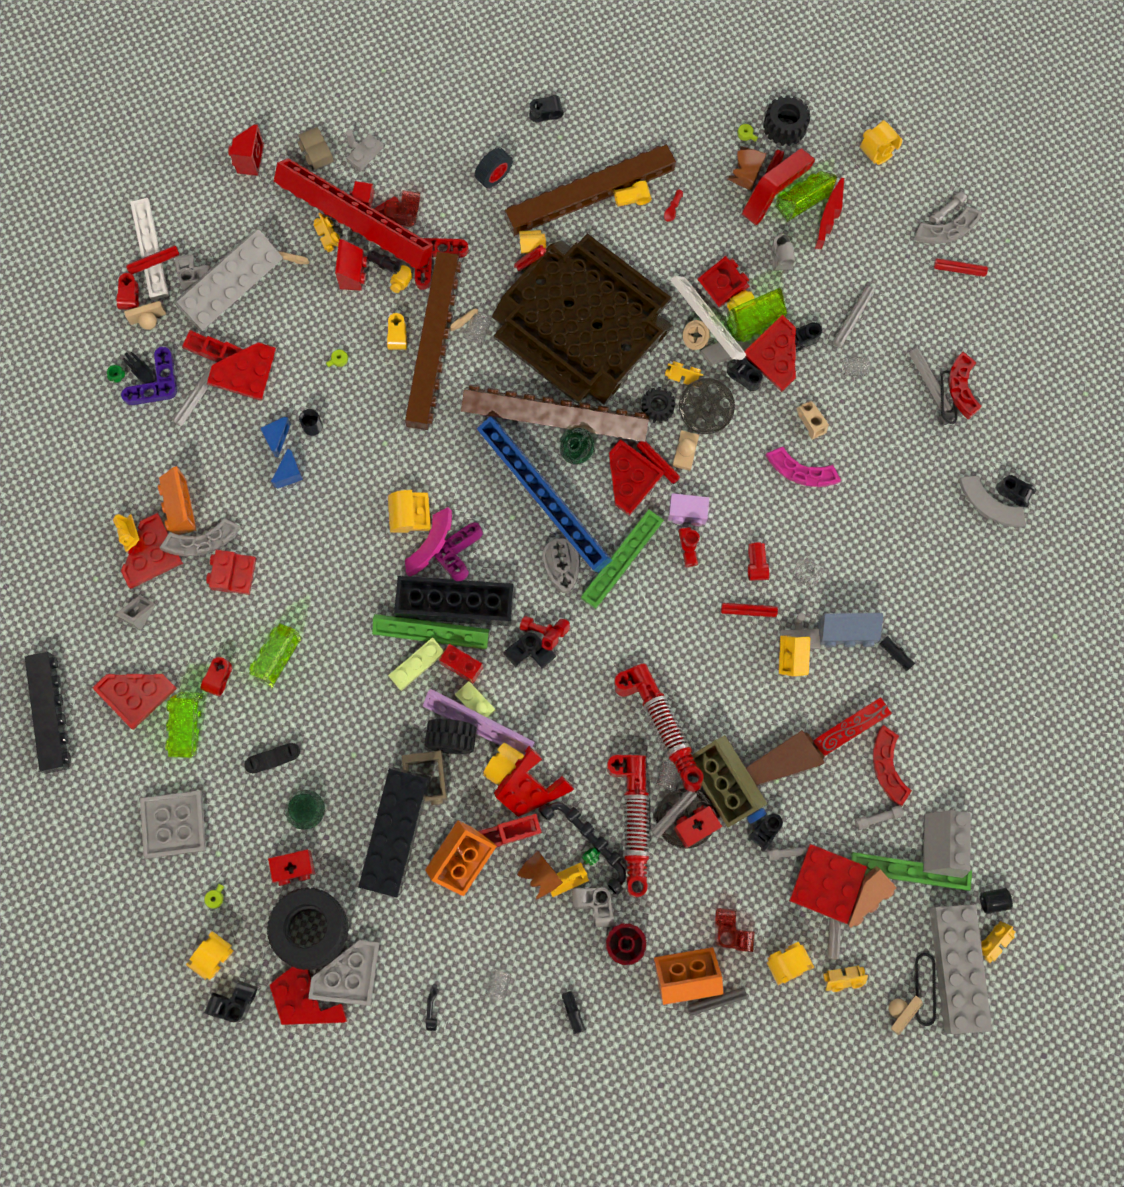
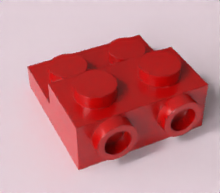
[697,256,750,308]
[206,550,257,595]

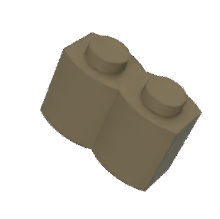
[297,127,334,170]

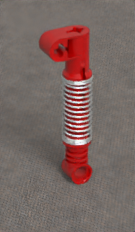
[614,663,703,792]
[606,755,650,898]

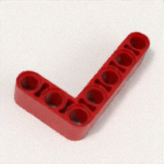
[742,148,816,225]

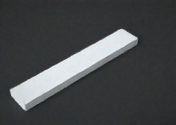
[130,198,169,300]
[670,276,746,360]

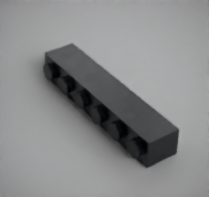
[24,652,71,774]

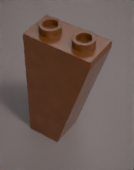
[746,730,825,786]

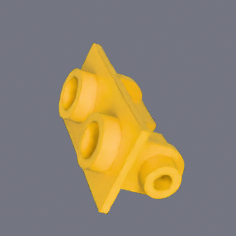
[313,213,340,252]
[665,361,704,388]
[113,514,139,552]
[550,862,589,897]
[981,921,1016,963]
[823,965,868,992]

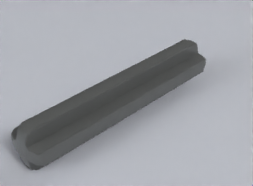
[687,988,747,1015]

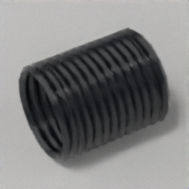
[299,409,323,436]
[980,888,1013,914]

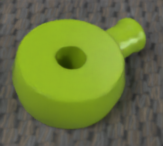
[737,124,758,142]
[326,349,348,367]
[204,884,224,909]

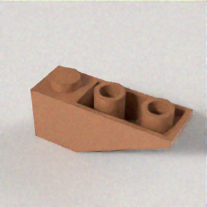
[848,866,897,928]

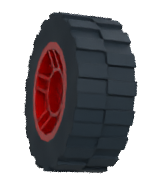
[474,147,513,188]

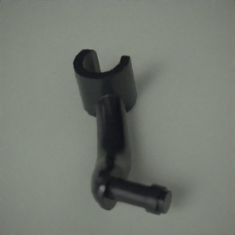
[425,984,439,1031]

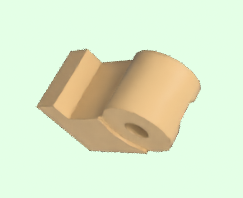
[797,401,829,440]

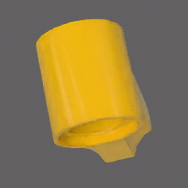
[614,181,652,207]

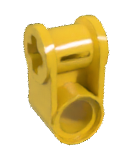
[387,313,407,350]

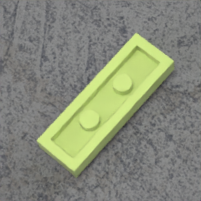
[388,637,444,691]

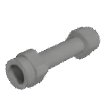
[929,191,967,225]
[854,805,904,830]
[767,844,816,861]

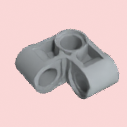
[771,234,795,271]
[175,254,212,291]
[572,888,614,928]

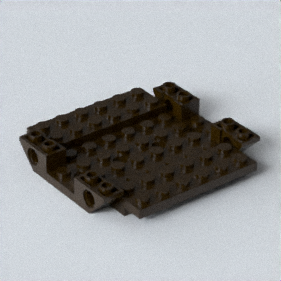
[492,233,674,405]

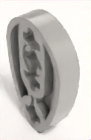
[543,538,579,593]

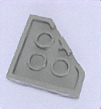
[308,940,379,1006]

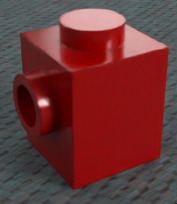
[349,181,375,207]

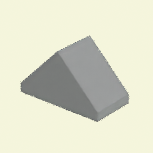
[116,596,156,630]

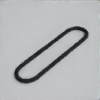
[941,371,957,424]
[915,953,936,1026]

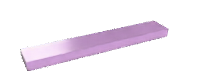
[423,689,535,755]

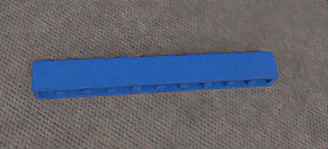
[477,416,612,573]

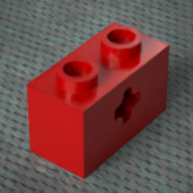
[439,644,483,684]
[674,805,722,848]
[268,849,315,886]

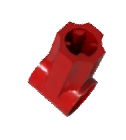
[748,542,770,581]

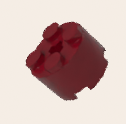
[605,923,647,965]

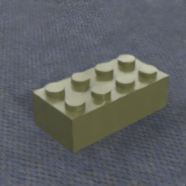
[692,735,767,828]

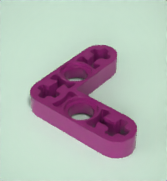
[434,522,483,581]

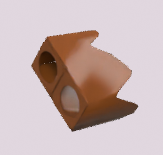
[727,146,767,191]
[517,851,563,900]

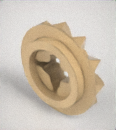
[683,320,711,350]

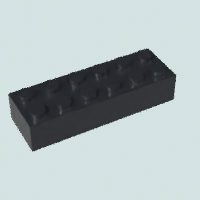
[394,576,514,626]
[358,767,431,898]

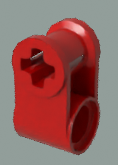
[116,273,139,310]
[200,657,232,697]

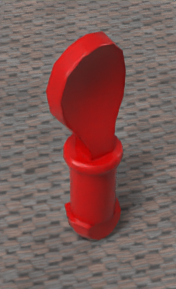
[664,189,683,222]

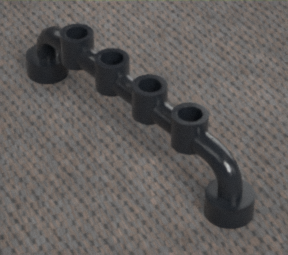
[538,802,626,895]

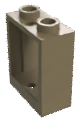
[402,751,447,805]

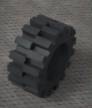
[641,387,675,423]

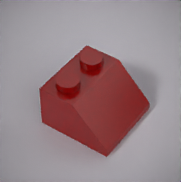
[228,124,264,176]
[335,239,368,291]

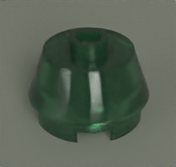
[559,428,595,465]
[285,790,325,830]

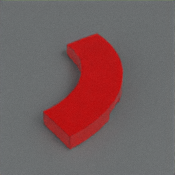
[948,352,982,420]
[873,725,912,807]

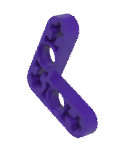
[121,347,177,405]

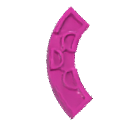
[766,446,841,487]
[405,507,452,576]

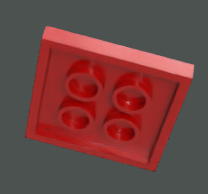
[789,844,867,924]

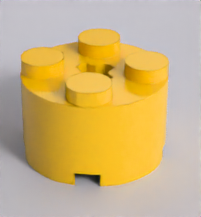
[860,120,902,165]
[483,742,524,786]
[186,931,234,980]
[767,941,815,986]

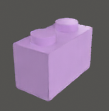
[668,493,709,526]

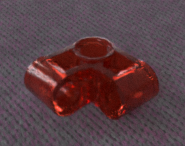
[383,190,420,227]
[715,908,755,952]

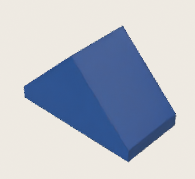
[260,417,291,458]
[271,449,303,489]

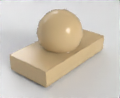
[124,301,166,330]
[672,430,699,471]
[888,996,923,1035]

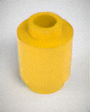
[727,290,755,315]

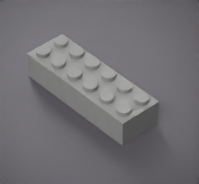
[173,229,283,331]
[929,904,992,1034]

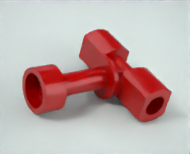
[678,527,700,568]
[520,616,570,650]

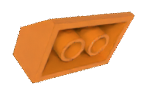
[158,466,197,535]
[425,820,497,896]
[654,947,723,1005]

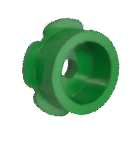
[107,365,125,383]
[581,847,600,866]

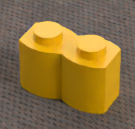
[519,230,546,254]

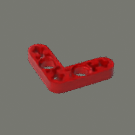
[414,238,469,290]

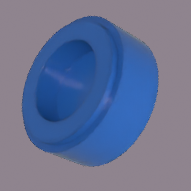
[746,808,767,824]

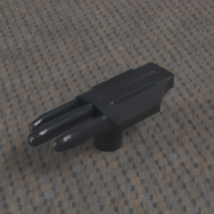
[123,352,155,384]

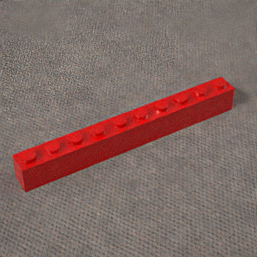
[273,158,434,269]

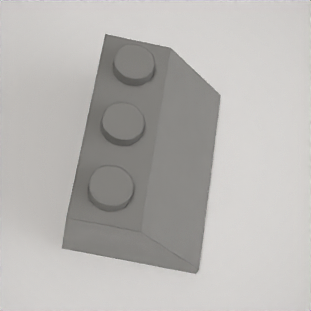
[923,810,971,878]

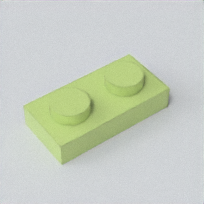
[455,681,495,718]

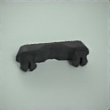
[244,743,300,774]

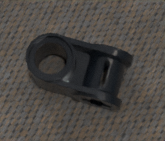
[529,95,564,123]
[795,322,822,352]
[727,358,763,391]
[996,475,1037,507]
[747,813,783,852]

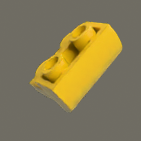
[388,490,431,533]

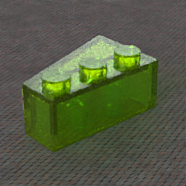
[165,692,204,758]

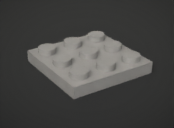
[140,791,206,859]

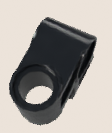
[503,632,556,669]
[204,980,257,1022]

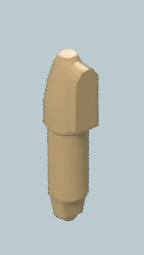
[278,251,310,264]
[450,308,478,331]

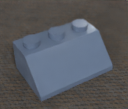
[817,613,883,648]

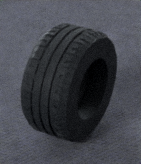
[267,887,349,970]

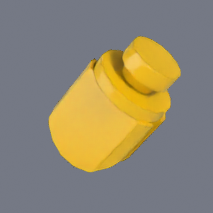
[390,265,412,293]

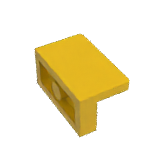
[779,635,811,676]

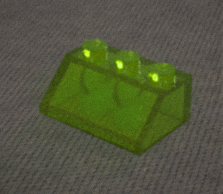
[775,171,837,222]
[726,287,787,342]
[249,623,302,688]

